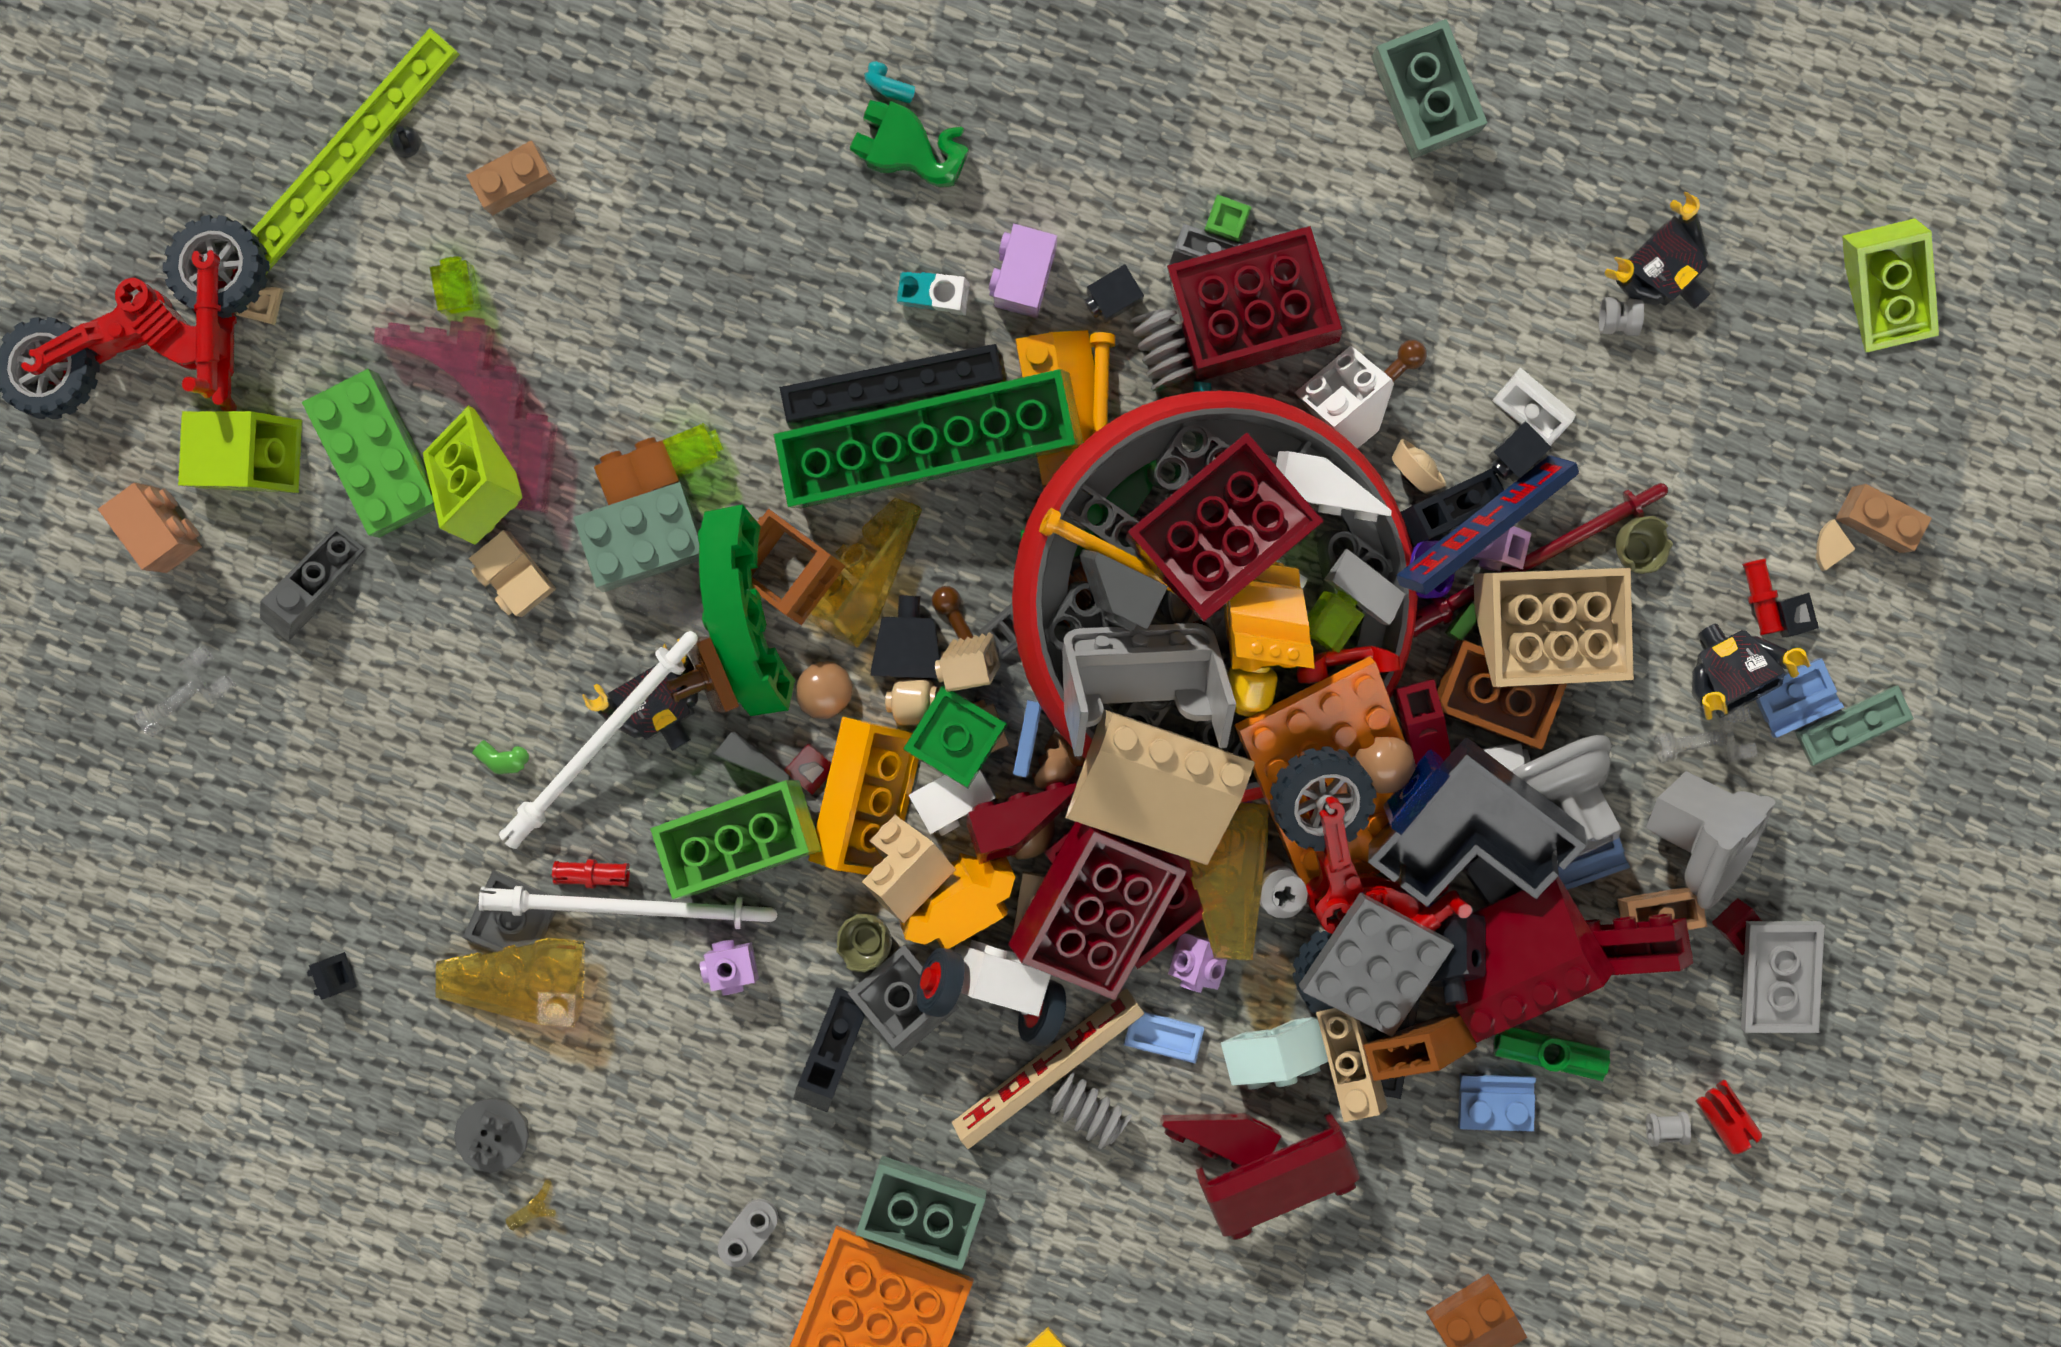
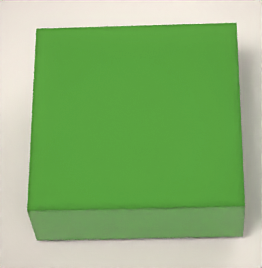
[1204,195,1251,243]
[1445,602,1477,640]

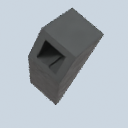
[260,526,365,641]

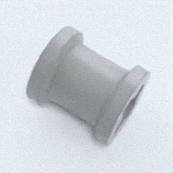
[1646,1112,1691,1147]

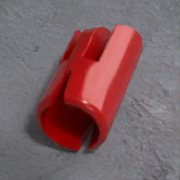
[1695,1080,1762,1155]

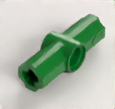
[1493,1027,1610,1081]

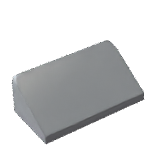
[1324,549,1405,626]

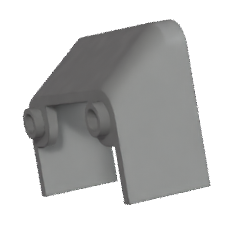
[1062,623,1236,756]

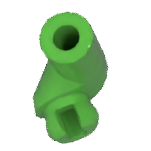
[472,740,529,774]

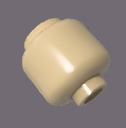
[885,677,940,725]

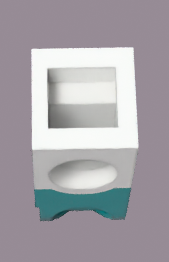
[896,272,970,316]

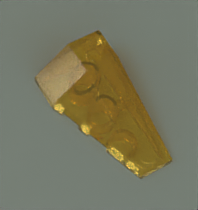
[807,498,922,648]
[1189,802,1268,961]
[435,938,585,1028]

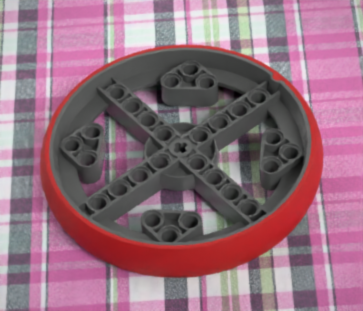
[1012,390,1418,803]

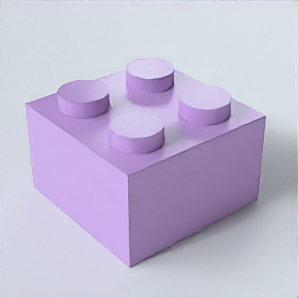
[989,223,1057,318]

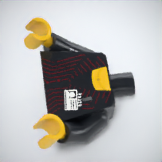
[1605,192,1711,309]
[1692,623,1811,720]
[582,638,699,751]

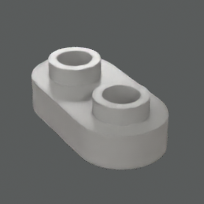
[718,1199,778,1267]

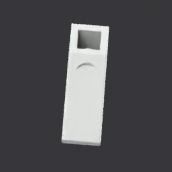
[1276,451,1392,522]

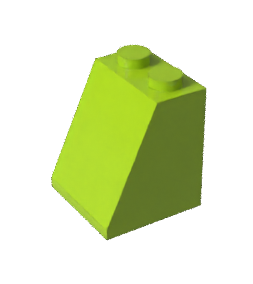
[178,411,302,493]

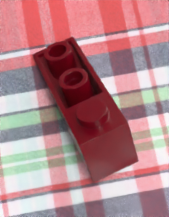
[1393,679,1451,787]
[966,782,1076,865]
[1160,1113,1281,1169]

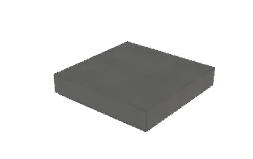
[462,870,557,968]

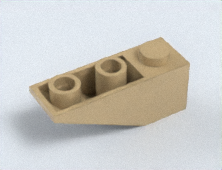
[1316,1008,1388,1122]

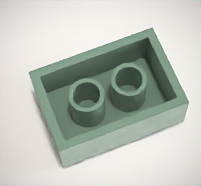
[1371,19,1488,160]
[573,482,699,593]
[855,1156,986,1270]

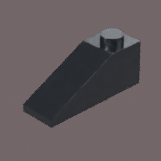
[1400,468,1504,548]
[793,987,865,1113]

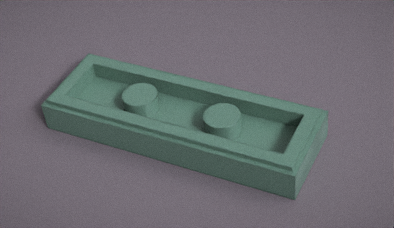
[1795,686,1914,766]

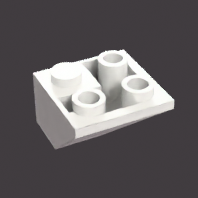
[1295,346,1394,449]

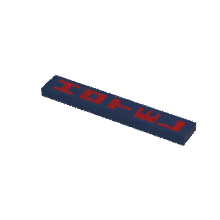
[1396,455,1579,595]

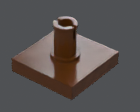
[665,637,739,712]

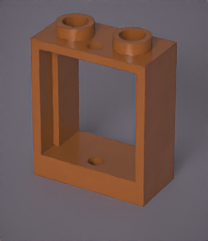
[751,509,846,626]

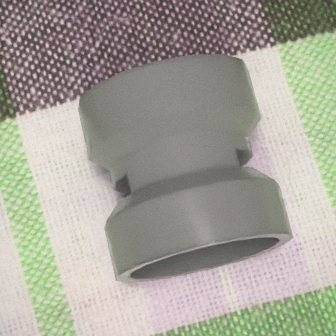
[1599,297,1644,336]

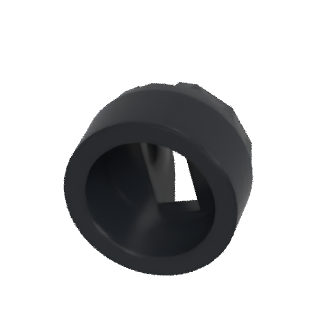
[390,126,421,158]

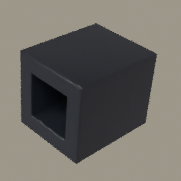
[1084,264,1144,323]
[1488,421,1552,482]

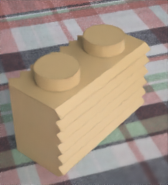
[935,632,1000,692]

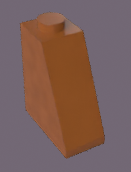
[1364,1013,1477,1081]

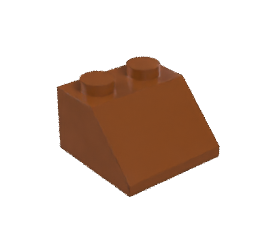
[1426,1273,1527,1347]

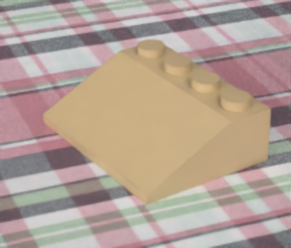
[1474,568,1634,687]
[1065,709,1255,865]

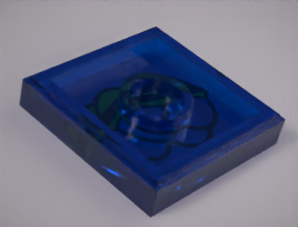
[1384,750,1450,836]

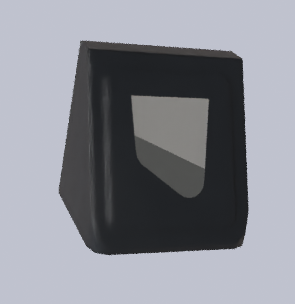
[1776,593,1819,638]

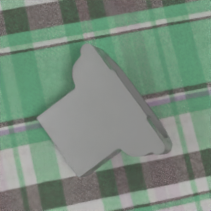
[1512,735,1621,863]
[1646,771,1776,909]

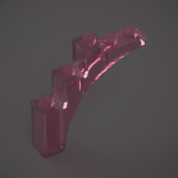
[374,316,558,513]

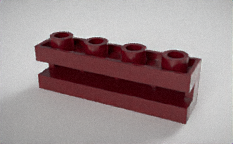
[1585,913,1693,975]

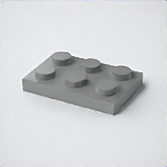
[1741,921,1825,1033]

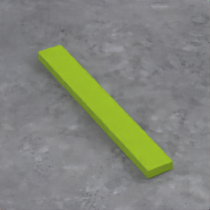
[235,28,460,274]

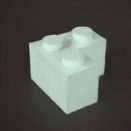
[1221,1017,1328,1090]

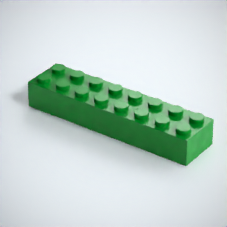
[773,369,1083,509]

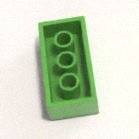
[302,369,435,538]
[650,780,822,899]

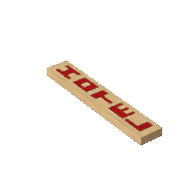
[952,988,1145,1149]

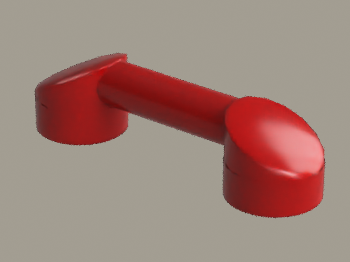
[1297,646,1401,683]

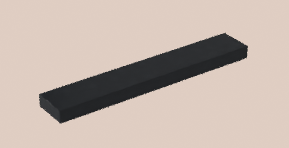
[779,344,1003,424]

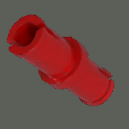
[1742,558,1784,636]
[552,859,630,888]

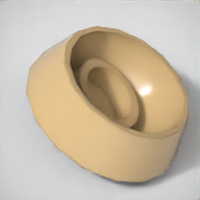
[1391,439,1446,495]

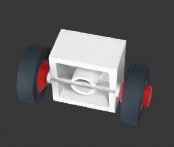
[917,940,1066,1046]

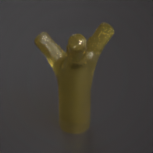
[505,1180,556,1231]

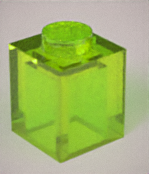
[429,256,482,316]
[663,423,724,477]
[1307,590,1365,653]

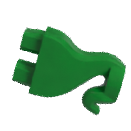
[850,100,969,187]

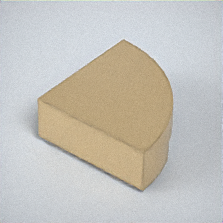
[236,287,284,325]
[1816,519,1855,571]

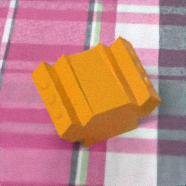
[1224,562,1315,672]
[899,853,1015,949]

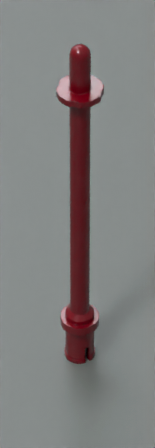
[1413,483,1668,638]

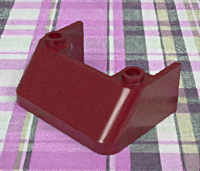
[1195,1112,1360,1240]

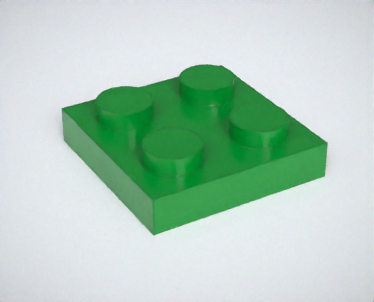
[903,685,1007,789]

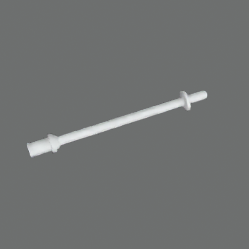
[499,631,698,849]
[479,886,777,929]

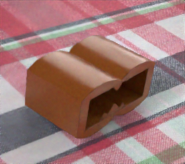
[594,437,682,505]

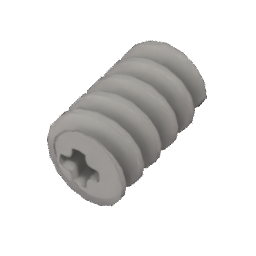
[1130,309,1195,391]
[1241,852,1308,918]
[1050,1071,1132,1150]

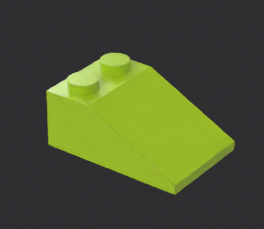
[1842,218,1939,353]
[423,405,523,545]

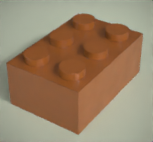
[1437,640,1567,750]

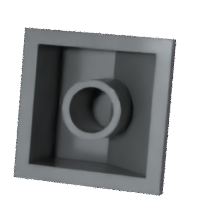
[1079,549,1168,631]
[848,945,959,1056]

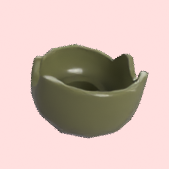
[1615,516,1673,574]
[836,914,892,973]

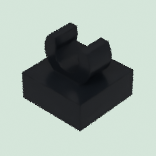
[307,952,357,1000]

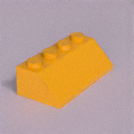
[1016,330,1095,488]
[808,717,919,875]

